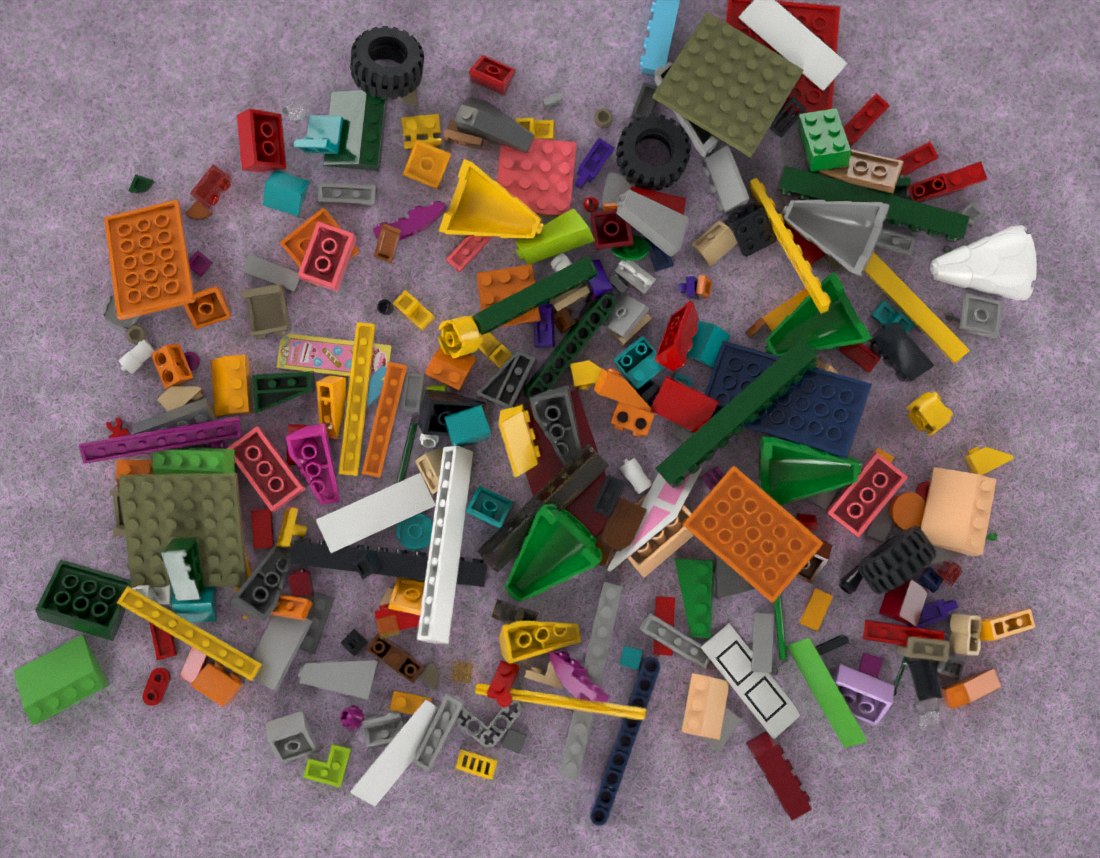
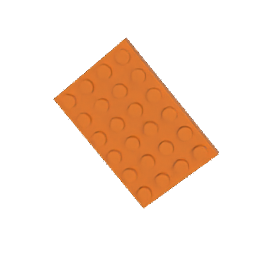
[104,199,195,321]
[682,465,823,603]

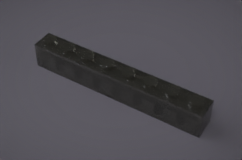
[477,444,610,572]

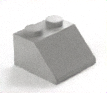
[265,710,318,764]

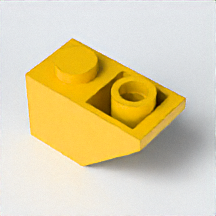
[570,360,602,391]

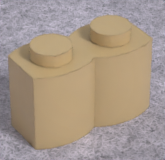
[949,614,982,655]

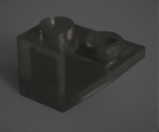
[491,599,539,624]

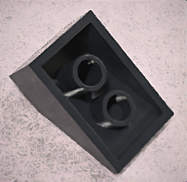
[418,389,486,436]

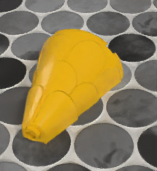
[439,159,544,238]

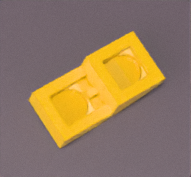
[515,118,556,140]
[392,290,435,331]
[478,332,513,369]

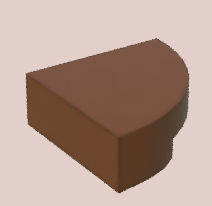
[185,200,213,219]
[746,318,766,338]

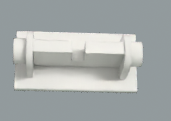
[615,260,656,294]

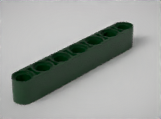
[473,256,599,335]
[523,294,616,400]

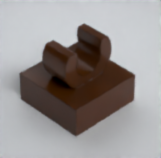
[554,308,578,334]

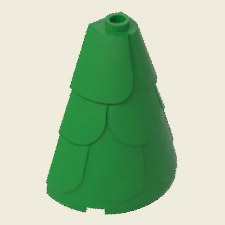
[764,272,872,357]
[759,436,861,506]
[505,504,602,602]

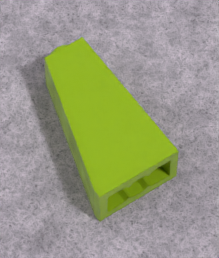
[515,208,595,265]

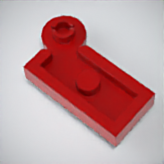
[486,660,520,707]

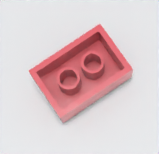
[298,221,357,292]

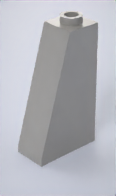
[616,190,689,257]
[298,659,379,700]

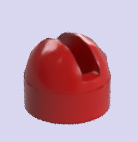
[583,197,599,213]

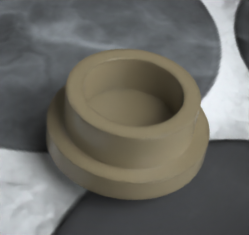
[594,109,613,128]

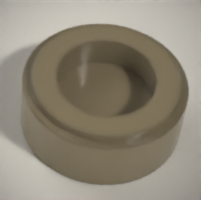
[126,325,147,345]

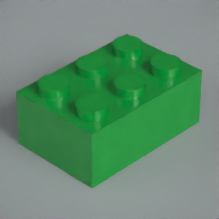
[798,108,851,172]

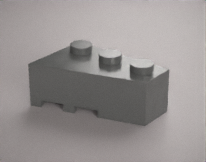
[476,350,537,409]

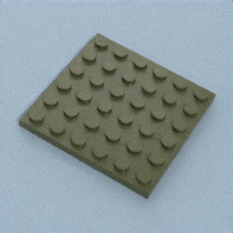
[652,11,804,158]
[118,473,247,588]

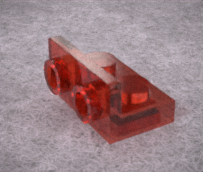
[190,164,232,208]

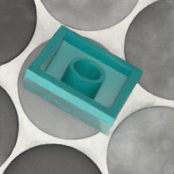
[263,170,311,217]
[686,320,731,369]
[444,405,491,447]
[465,485,514,528]
[172,587,216,622]

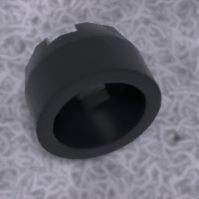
[377,299,394,315]

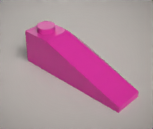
[286,423,340,505]

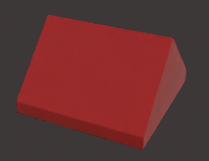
[469,55,516,96]

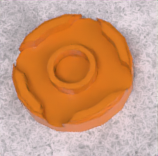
[889,492,926,530]

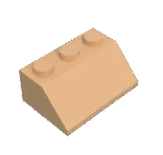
[681,673,729,740]

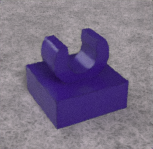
[678,276,699,298]

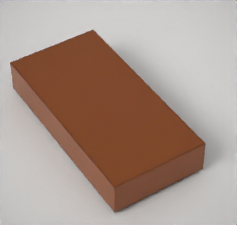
[374,223,401,263]

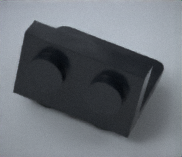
[724,204,777,257]

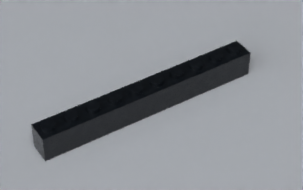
[291,538,488,587]

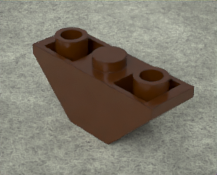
[366,633,425,683]

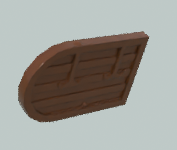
[603,497,647,550]

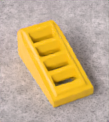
[455,749,498,780]

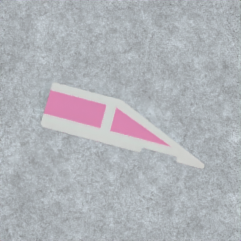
[607,467,702,572]

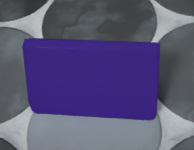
[589,259,613,297]

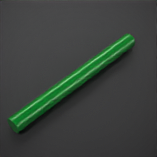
[774,594,787,660]

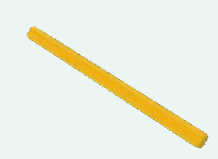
[475,683,646,720]

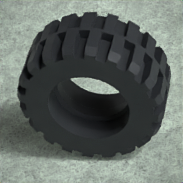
[350,26,424,100]
[616,113,691,191]
[858,526,937,594]

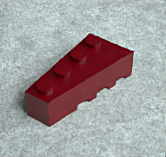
[746,731,812,821]

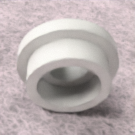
[420,433,439,448]

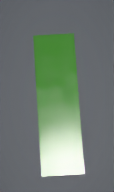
[786,638,868,748]

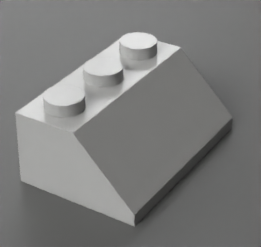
[702,145,750,215]

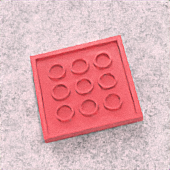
[497,138,577,217]

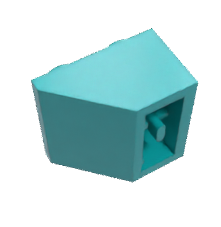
[613,336,666,391]

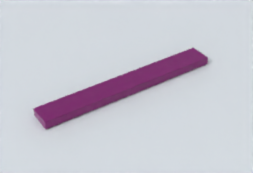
[79,417,243,464]

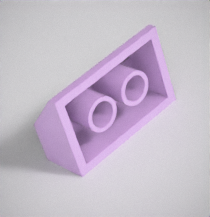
[832,664,895,726]

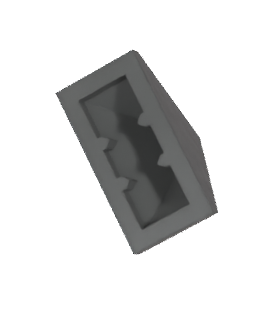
[937,655,965,680]

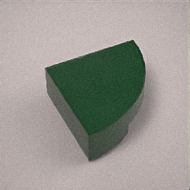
[128,174,154,194]

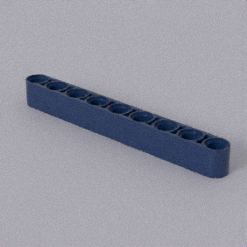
[590,656,660,826]

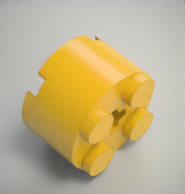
[438,316,483,358]
[906,391,953,437]

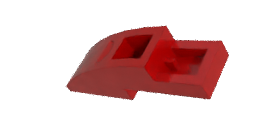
[907,161,987,203]

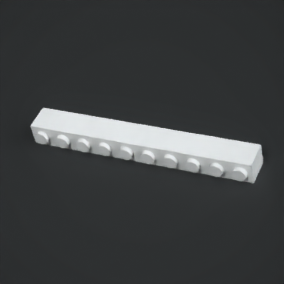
[417,446,473,644]

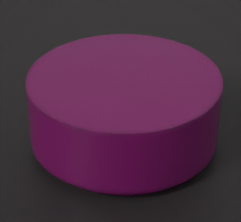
[184,352,200,371]

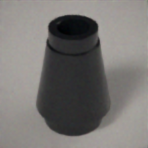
[838,565,863,595]

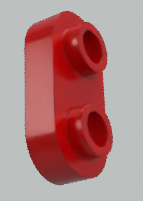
[142,667,171,706]

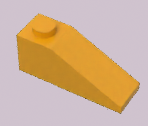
[316,375,347,439]
[979,609,1035,641]

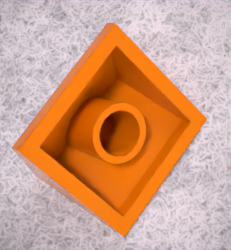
[183,286,231,330]

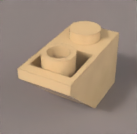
[157,386,205,411]

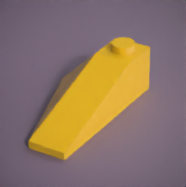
[499,621,581,664]

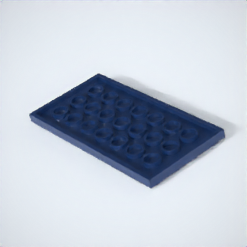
[704,341,872,459]

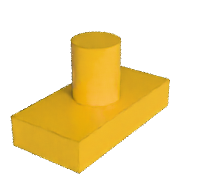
[276,507,307,548]

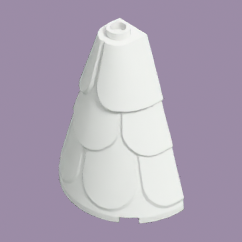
[930,225,1037,301]

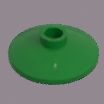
[611,235,649,261]

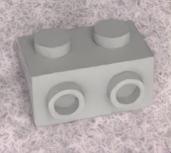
[362,712,404,750]

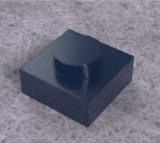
[919,566,944,593]

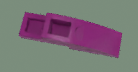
[373,201,447,241]
[549,650,610,703]

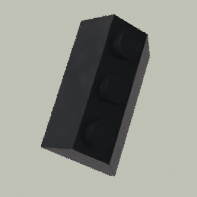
[869,322,934,382]

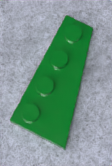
[674,558,714,638]

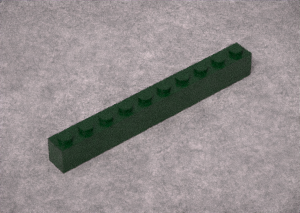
[776,165,970,242]
[655,338,819,488]

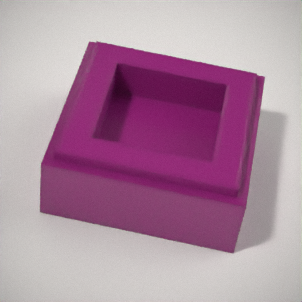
[189,250,213,277]
[858,653,883,677]

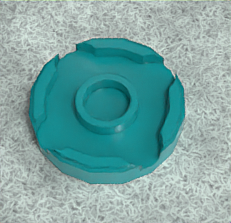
[396,513,433,551]

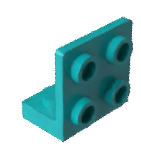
[294,115,343,154]

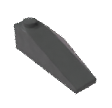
[455,97,534,153]
[530,386,584,468]
[230,543,293,622]

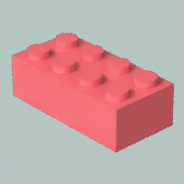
[227,426,307,512]
[825,452,908,538]

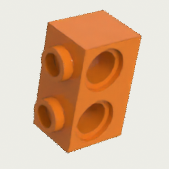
[151,343,193,389]
[611,401,655,438]

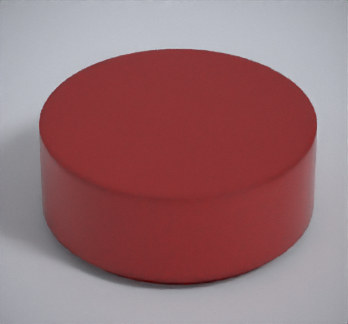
[916,481,930,501]

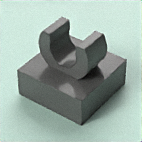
[609,274,630,296]

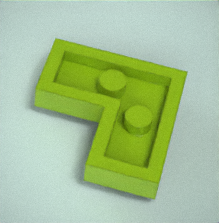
[303,743,352,788]

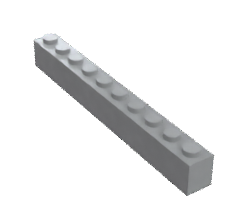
[559,581,623,779]

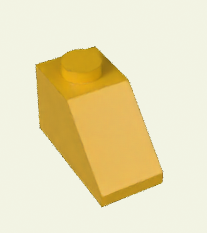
[964,446,1014,475]

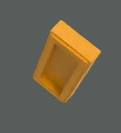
[799,588,833,632]

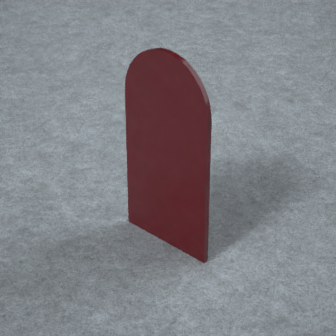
[523,389,609,536]

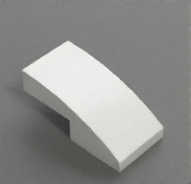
[132,585,174,604]

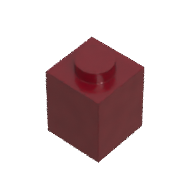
[288,568,314,597]

